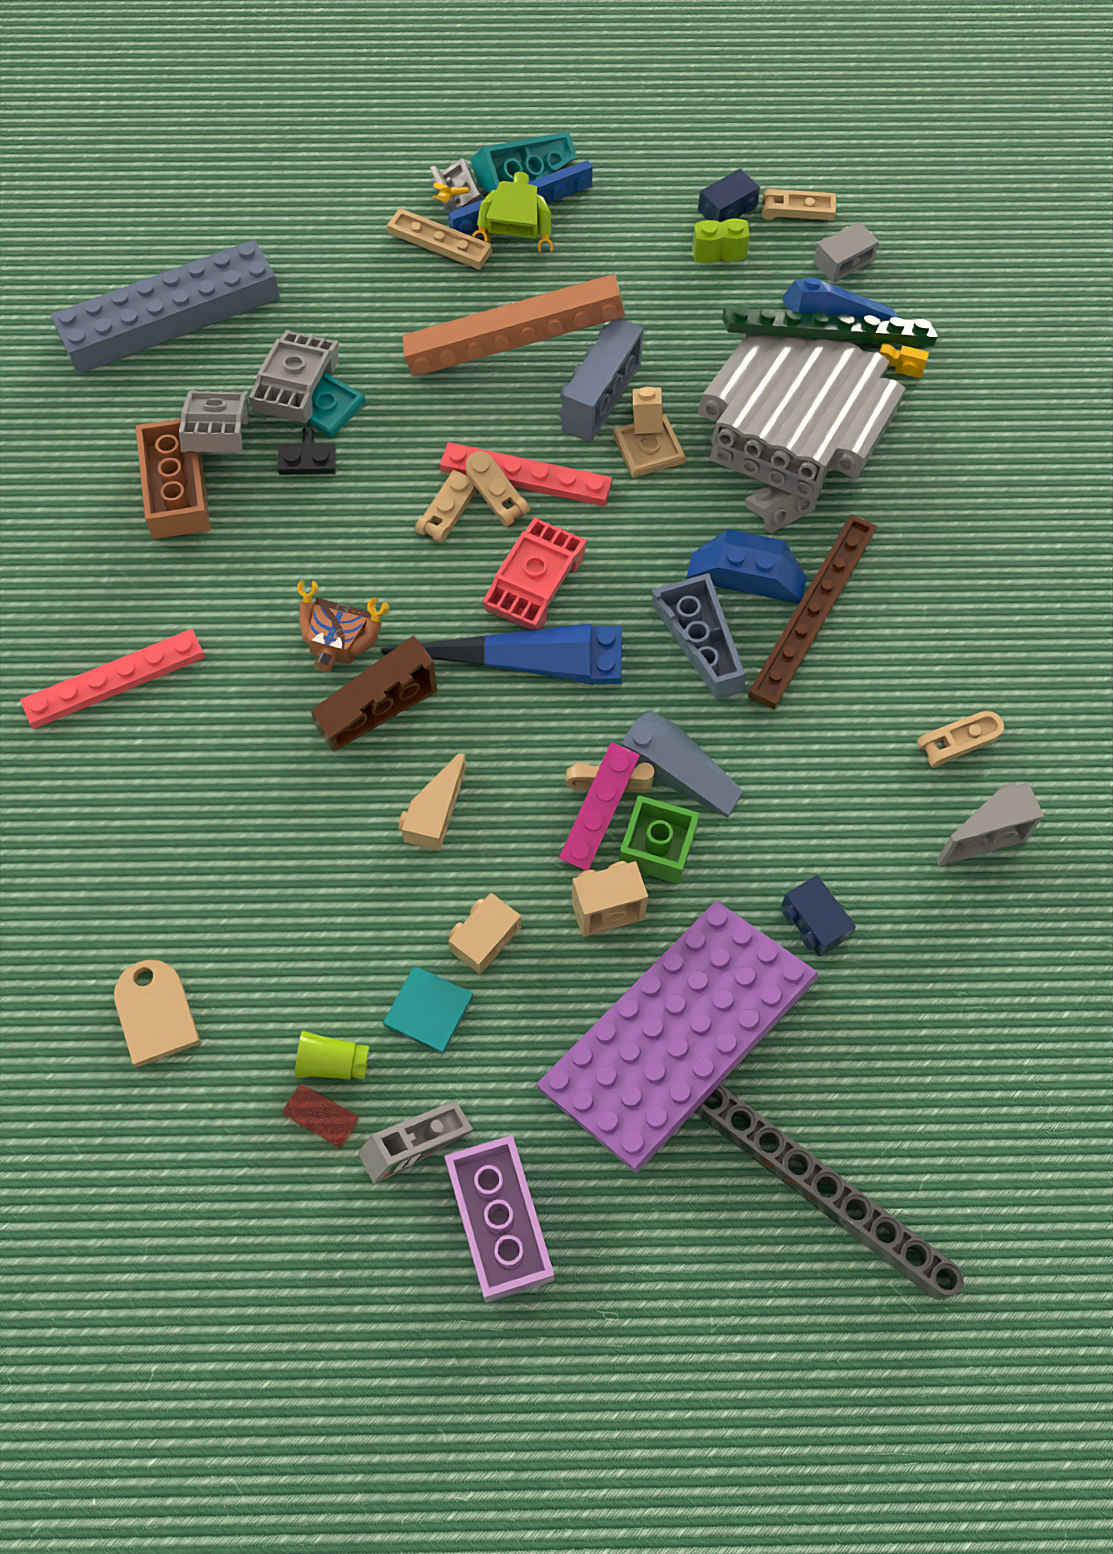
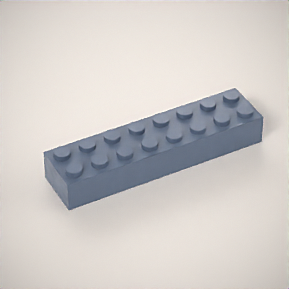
[50,239,280,375]

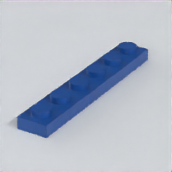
[448,160,593,234]

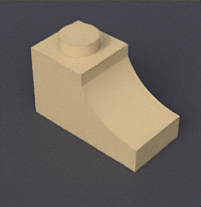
[633,387,663,434]

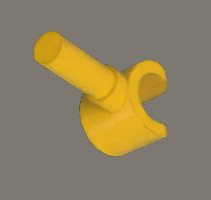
[432,182,469,202]

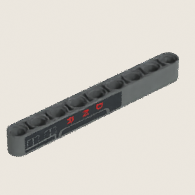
[696,1085,964,1300]

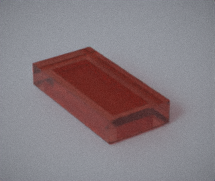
[281,1083,359,1149]

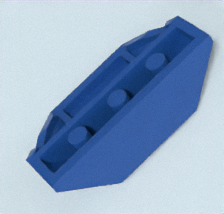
[686,529,807,604]

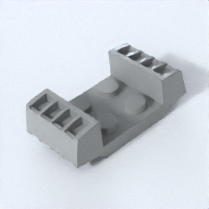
[249,330,339,424]
[179,390,250,453]

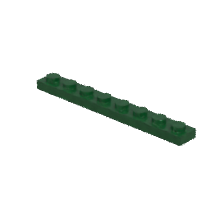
[722,306,938,346]

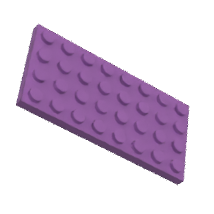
[536,901,818,1174]

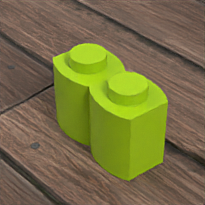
[692,219,750,263]

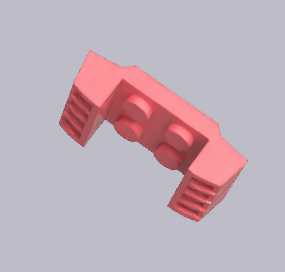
[482,517,587,630]

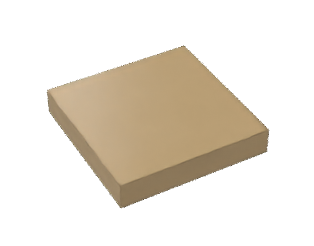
[613,414,686,478]

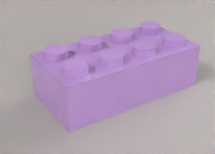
[445,1135,554,1303]

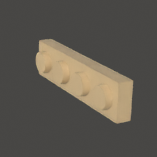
[387,208,492,270]

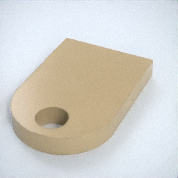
[114,960,201,1068]

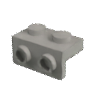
[430,158,483,211]
[745,485,815,533]

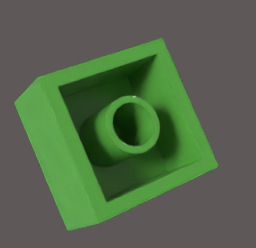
[618,795,700,884]

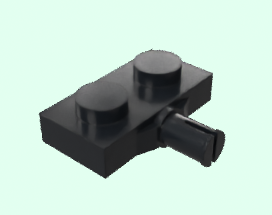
[277,428,336,475]

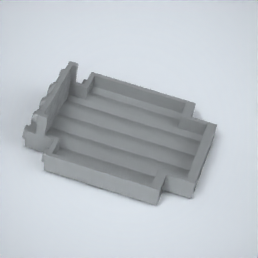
[698,334,906,503]

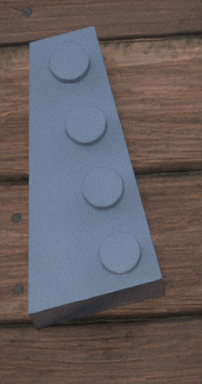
[651,573,746,700]

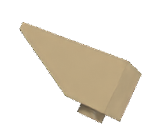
[399,753,466,851]

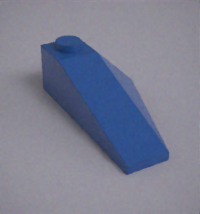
[782,277,900,319]

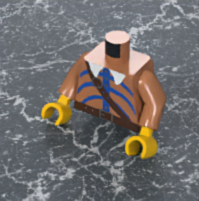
[297,580,389,672]

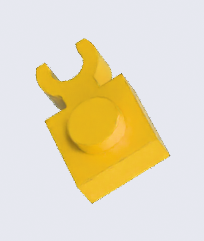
[880,344,929,378]

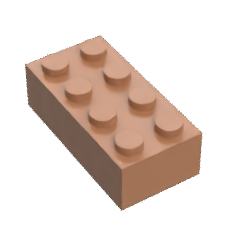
[135,418,211,539]

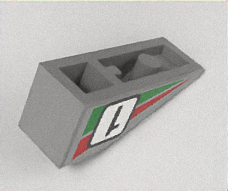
[358,1100,473,1183]

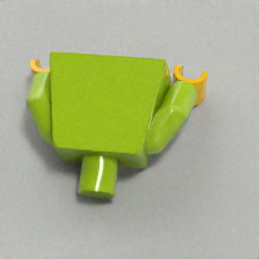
[472,172,553,253]

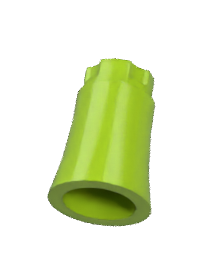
[295,1030,369,1080]

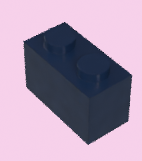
[698,168,760,222]
[781,875,856,957]

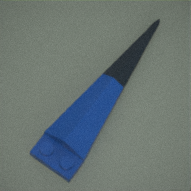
[380,624,622,685]

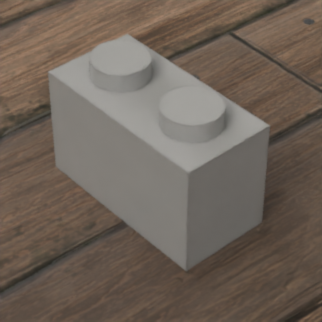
[814,222,879,283]

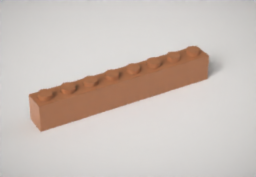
[402,274,626,377]

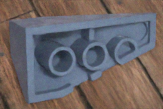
[621,710,743,818]

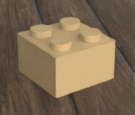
[571,861,648,937]

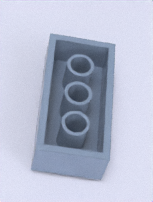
[559,318,644,443]

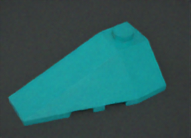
[470,131,577,194]

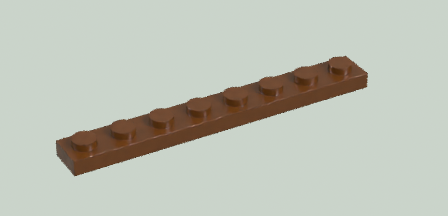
[748,514,877,710]

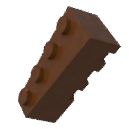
[311,635,437,752]

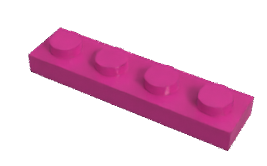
[559,742,640,871]

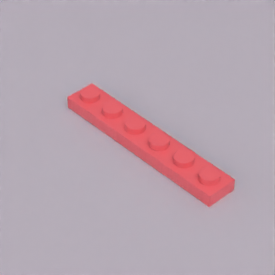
[440,442,612,506]
[20,629,205,729]

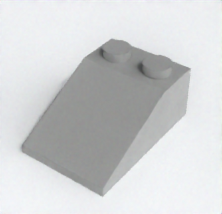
[937,782,1044,866]

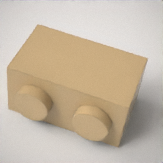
[448,893,522,975]

